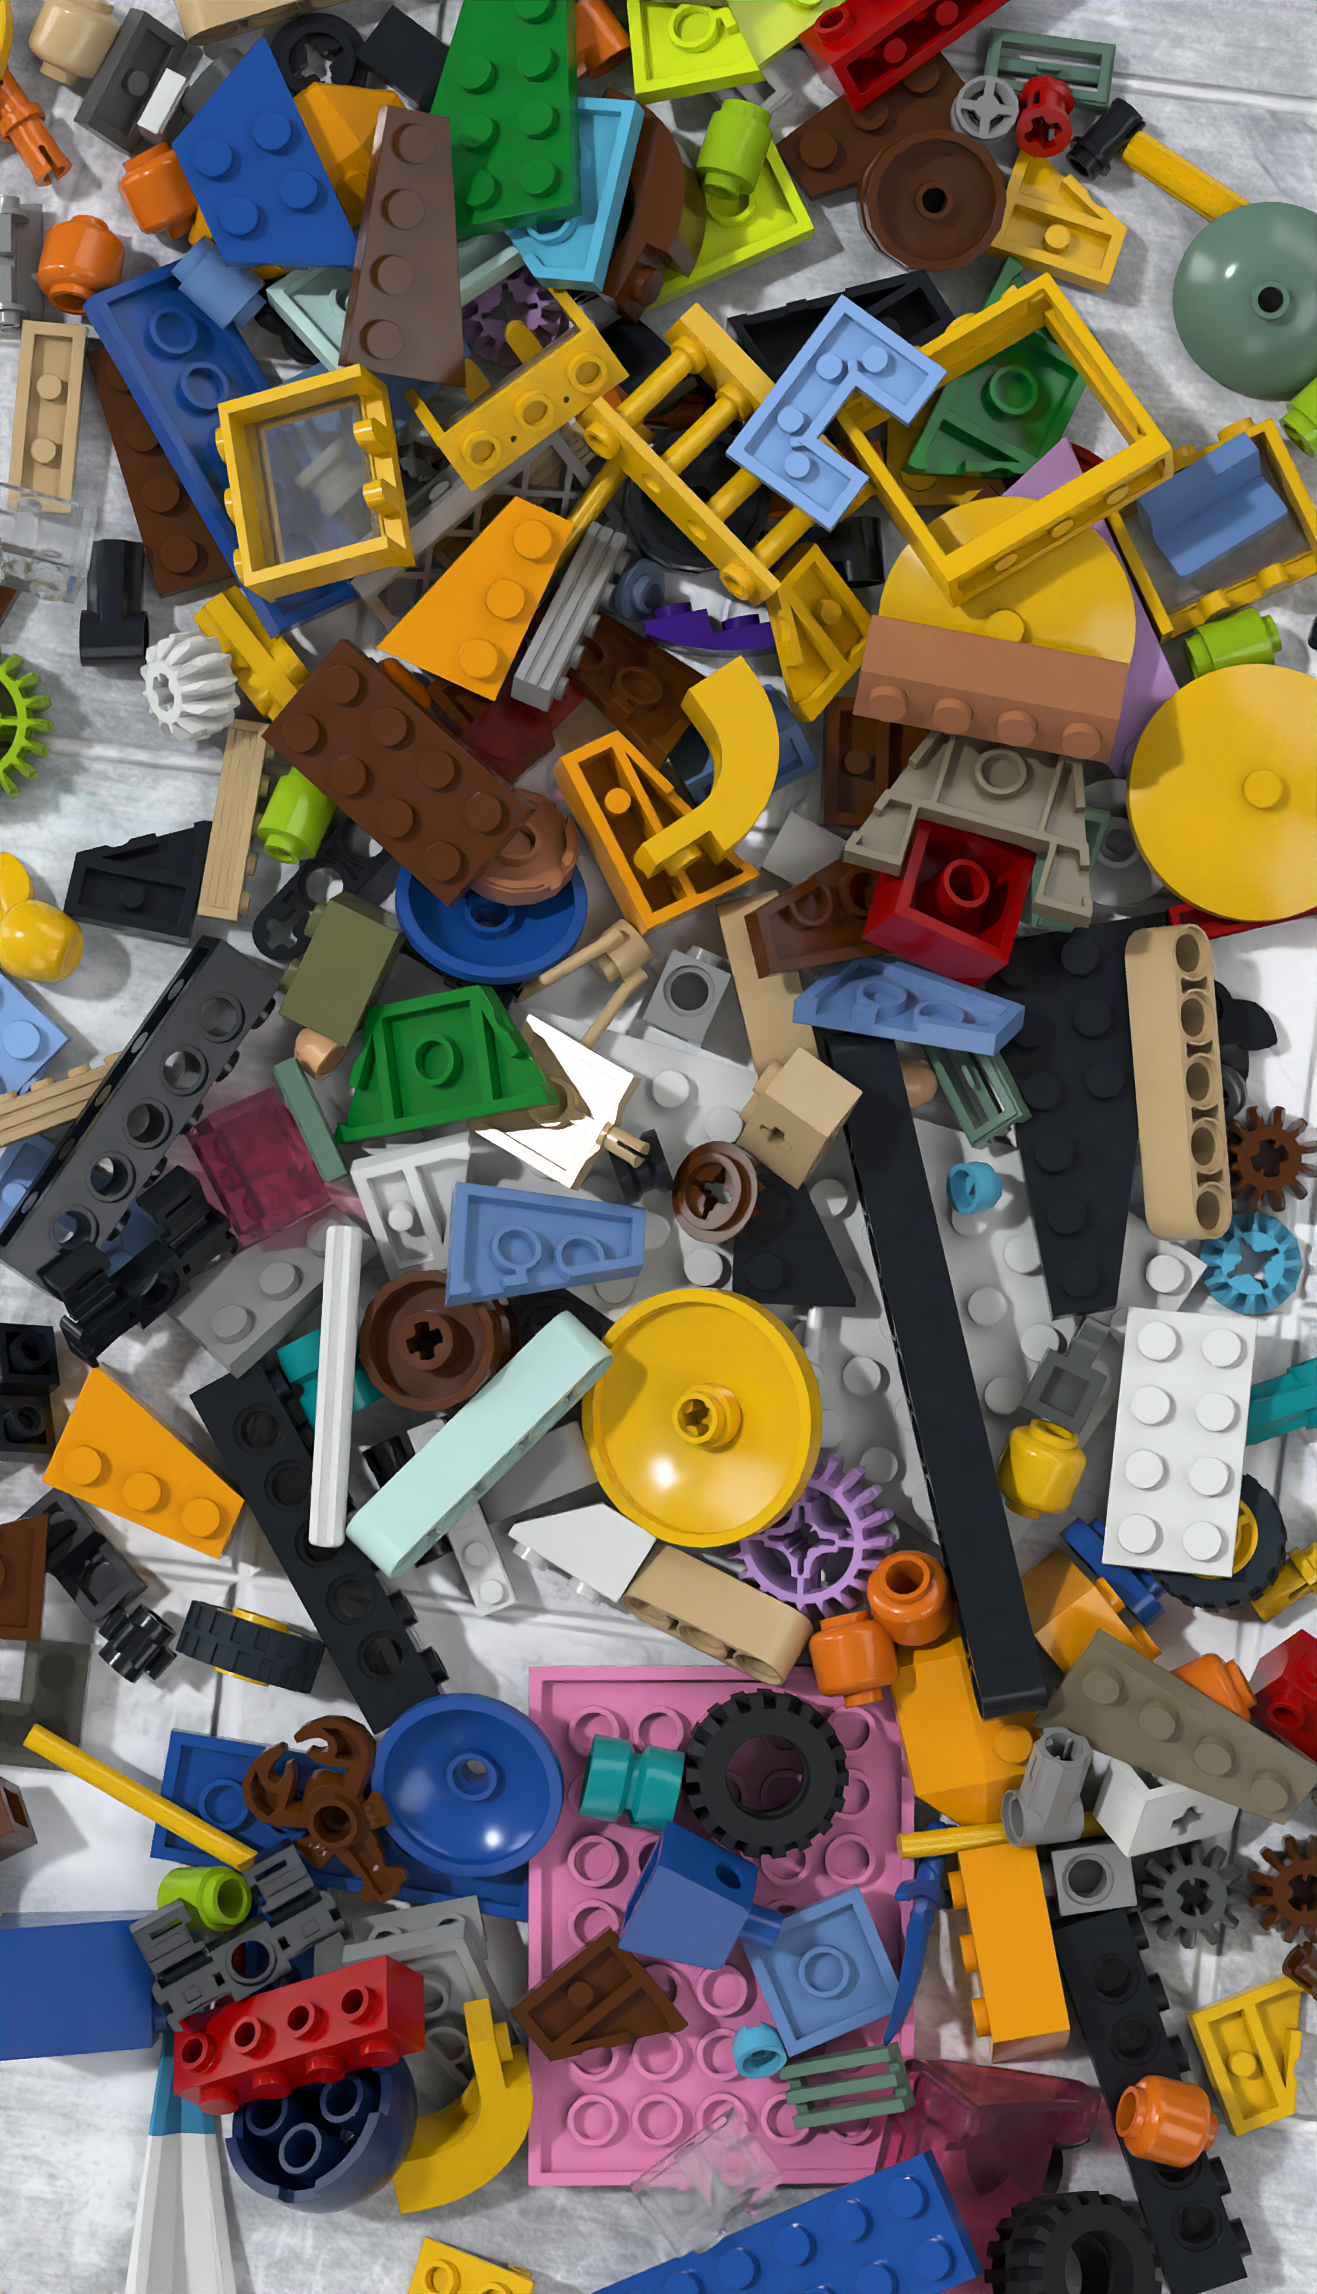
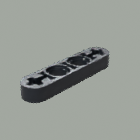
[252,816,393,963]

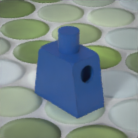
[618,1821,783,1970]

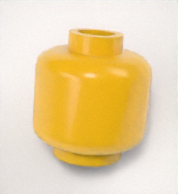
[995,1419,1087,1520]

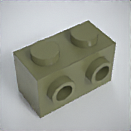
[278,890,406,1048]

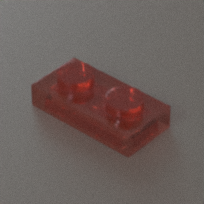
[458,676,586,782]

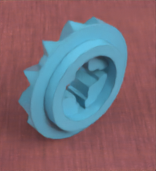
[1200,1212,1303,1314]

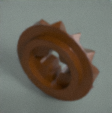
[672,1141,766,1245]

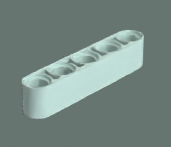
[345,1310,615,1579]

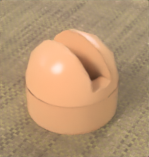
[294,1028,349,1081]
[899,1057,939,1108]

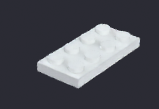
[1102,1307,1258,1579]

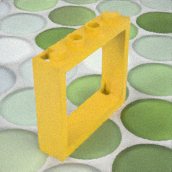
[831,272,1174,609]

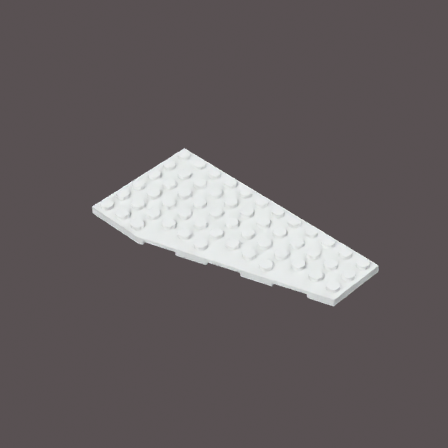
[360,1002,1208,1549]

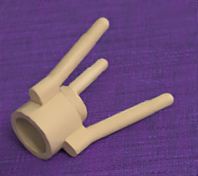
[513,919,653,1049]

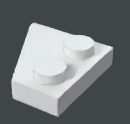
[350,1131,473,1282]

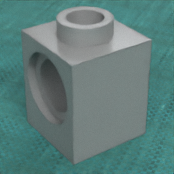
[642,944,732,1048]
[1039,1836,1137,1916]

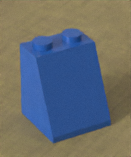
[0,1910,169,2061]

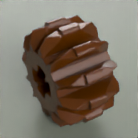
[1226,1106,1317,1212]
[1247,1834,1317,1944]

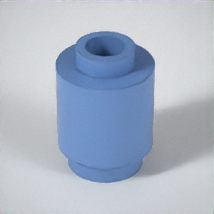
[171,235,267,330]

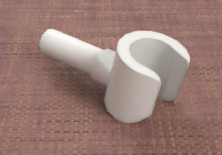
[802,1306,825,1394]

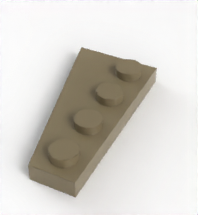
[1032,1628,1317,1826]

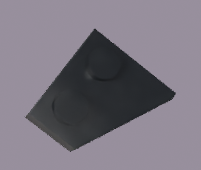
[63,820,213,944]

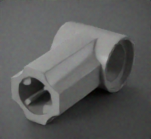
[1001,1726,1093,1848]

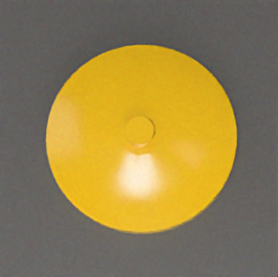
[878,496,1136,730]
[1125,664,1317,922]
[581,1287,822,1548]

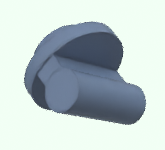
[599,548,666,622]

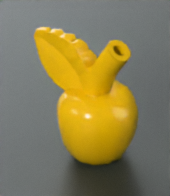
[0,852,84,983]

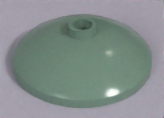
[1172,202,1317,395]

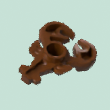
[242,1715,410,1905]

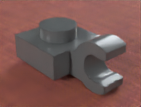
[1020,1315,1110,1434]

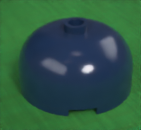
[225,2056,418,2214]

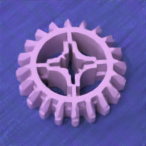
[726,1451,897,1621]

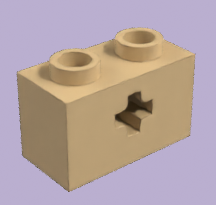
[736,1046,863,1190]

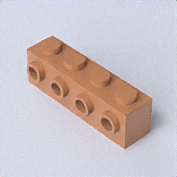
[853,614,1129,764]

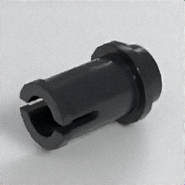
[1065,98,1146,181]

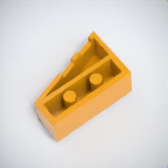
[376,496,575,702]
[551,730,761,938]
[41,1362,248,1560]
[1020,1547,1162,1675]
[947,1843,1070,2064]

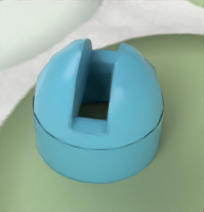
[946,1161,1003,1215]
[732,2022,787,2079]

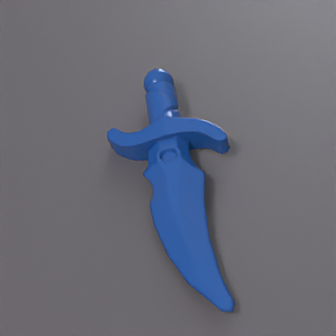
[883,1820,953,2046]

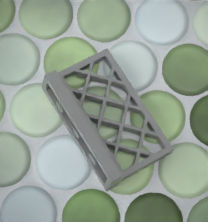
[345,429,624,683]

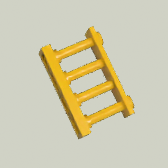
[576,302,876,608]

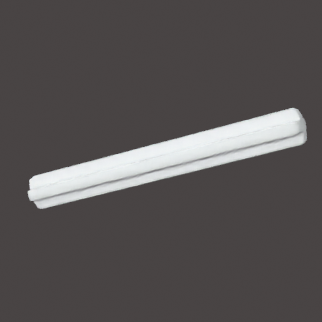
[309,1225,363,1547]

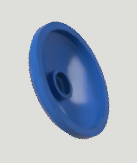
[395,865,588,985]
[371,1693,565,1877]

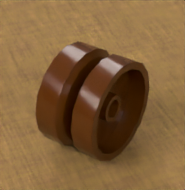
[855,128,1007,272]
[359,1270,520,1412]

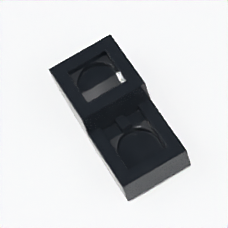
[355,5,449,113]
[17,1488,148,1628]

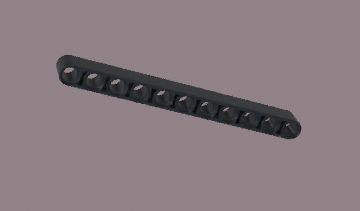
[824,1031,1048,1723]

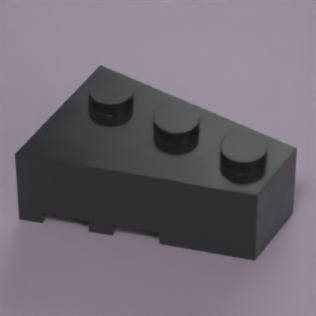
[726,269,956,384]

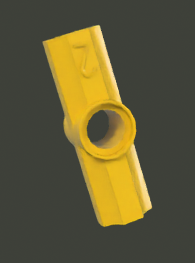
[193,585,311,722]

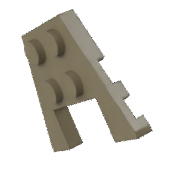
[843,730,1093,928]

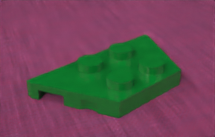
[901,255,1086,480]
[334,985,560,1144]

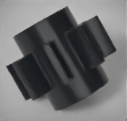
[98,1603,178,1684]

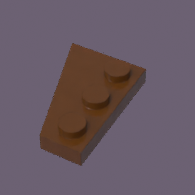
[525,583,706,771]

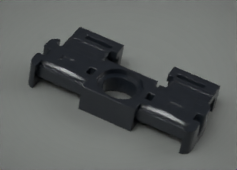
[43,1164,238,1368]
[129,1837,350,2032]

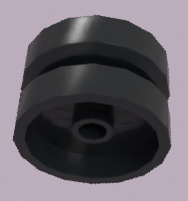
[620,429,771,577]

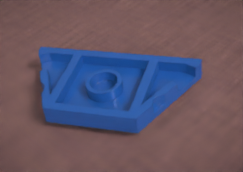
[171,38,357,272]

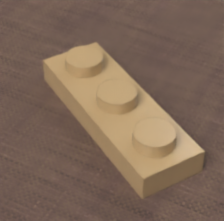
[6,320,89,520]

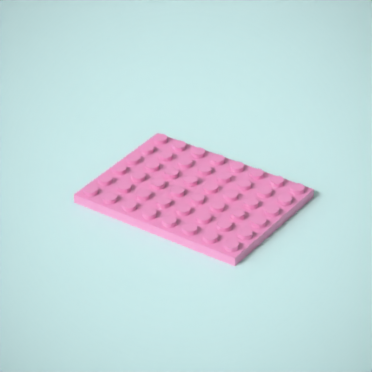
[527,1665,914,2186]

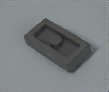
[73,8,188,155]

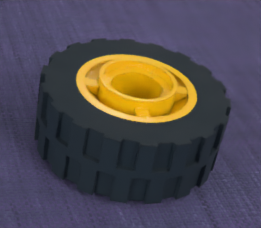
[1152,1473,1288,1613]
[175,1600,326,1694]

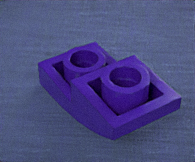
[644,602,777,658]

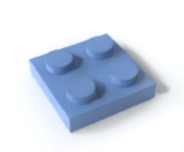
[740,1884,899,2058]

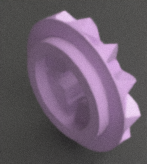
[461,265,561,366]

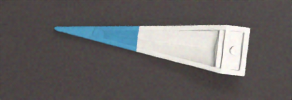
[125,1932,237,2294]

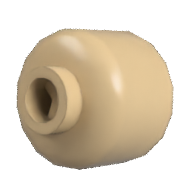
[28,0,121,87]

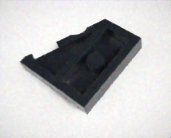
[732,1175,856,1308]

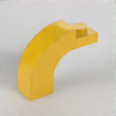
[634,655,779,879]
[392,1998,533,2215]

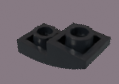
[599,317,699,420]
[0,1323,60,1463]

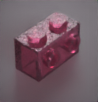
[185,1087,331,1247]

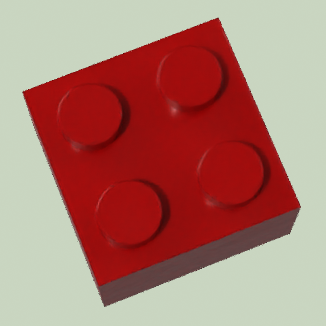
[861,818,1037,988]

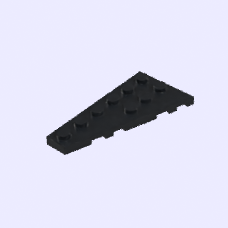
[984,911,1167,1321]

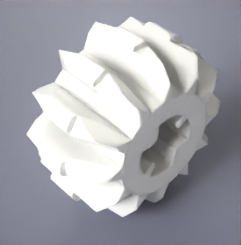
[140,631,240,742]

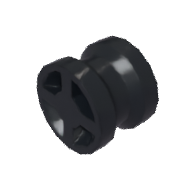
[608,1128,676,1206]

